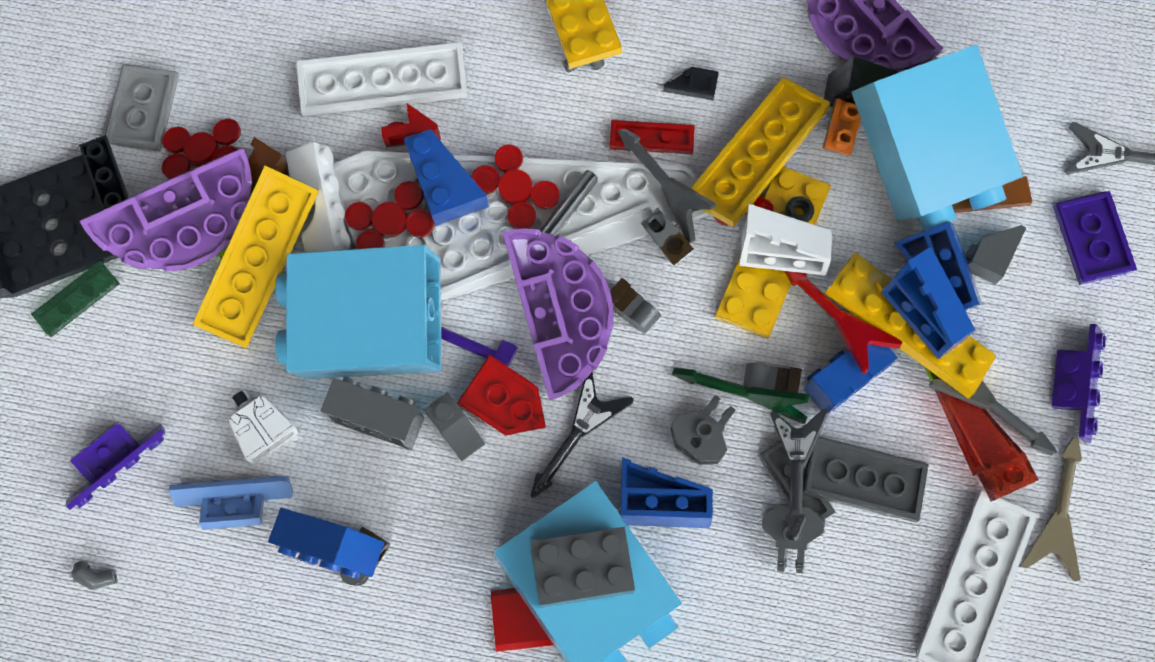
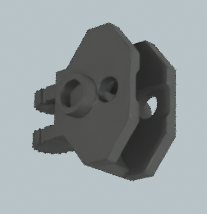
[670,395,736,465]
[762,504,826,574]

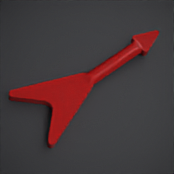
[784,271,902,374]

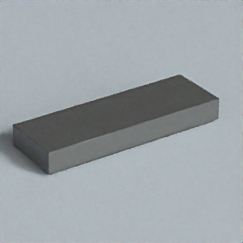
[759,441,835,519]

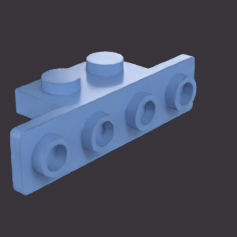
[169,476,293,530]

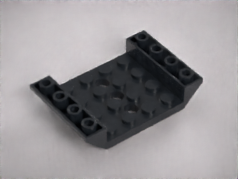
[0,135,129,298]

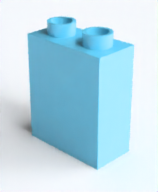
[851,44,1023,230]
[275,245,442,379]
[494,481,682,662]

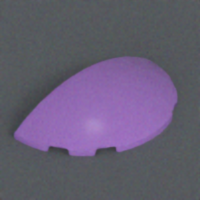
[807,0,944,70]
[80,148,252,272]
[502,228,614,401]

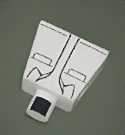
[228,390,300,465]

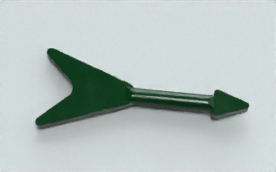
[672,368,810,424]

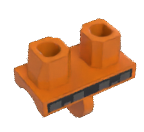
[822,99,861,156]

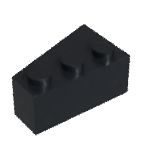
[824,56,900,107]

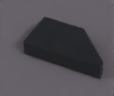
[663,67,719,101]

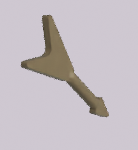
[1021,436,1082,581]

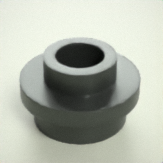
[785,196,814,223]

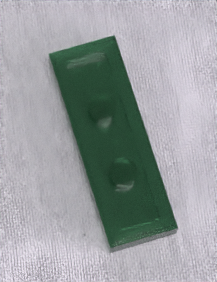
[31,260,120,337]

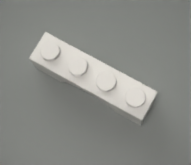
[285,142,350,253]

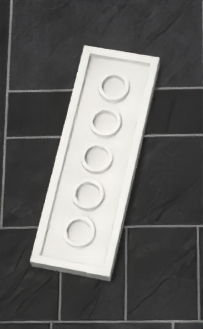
[297,42,468,116]
[915,490,1038,662]

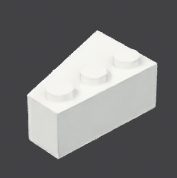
[739,204,832,276]

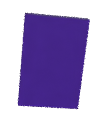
[1053,190,1137,285]

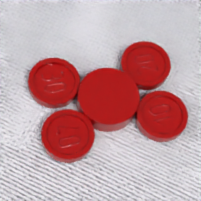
[161,118,241,179]
[471,144,560,229]
[345,181,435,249]

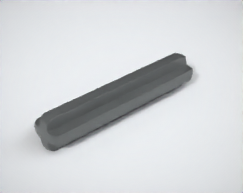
[540,170,598,236]

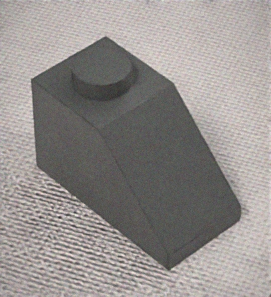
[965,225,1026,285]
[424,392,485,461]

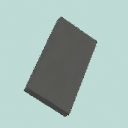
[803,437,929,523]

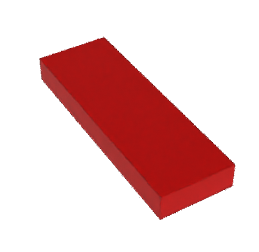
[609,120,695,155]

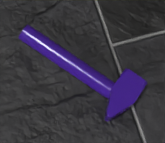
[441,327,518,366]

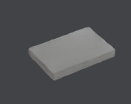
[105,64,179,152]

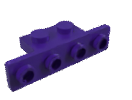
[1051,324,1106,443]
[65,421,165,510]

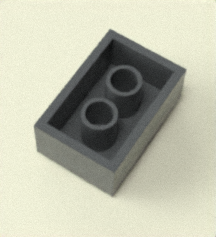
[320,377,424,450]
[530,527,635,608]

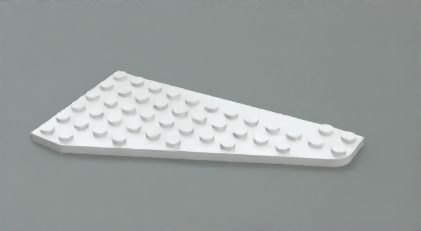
[333,151,710,301]

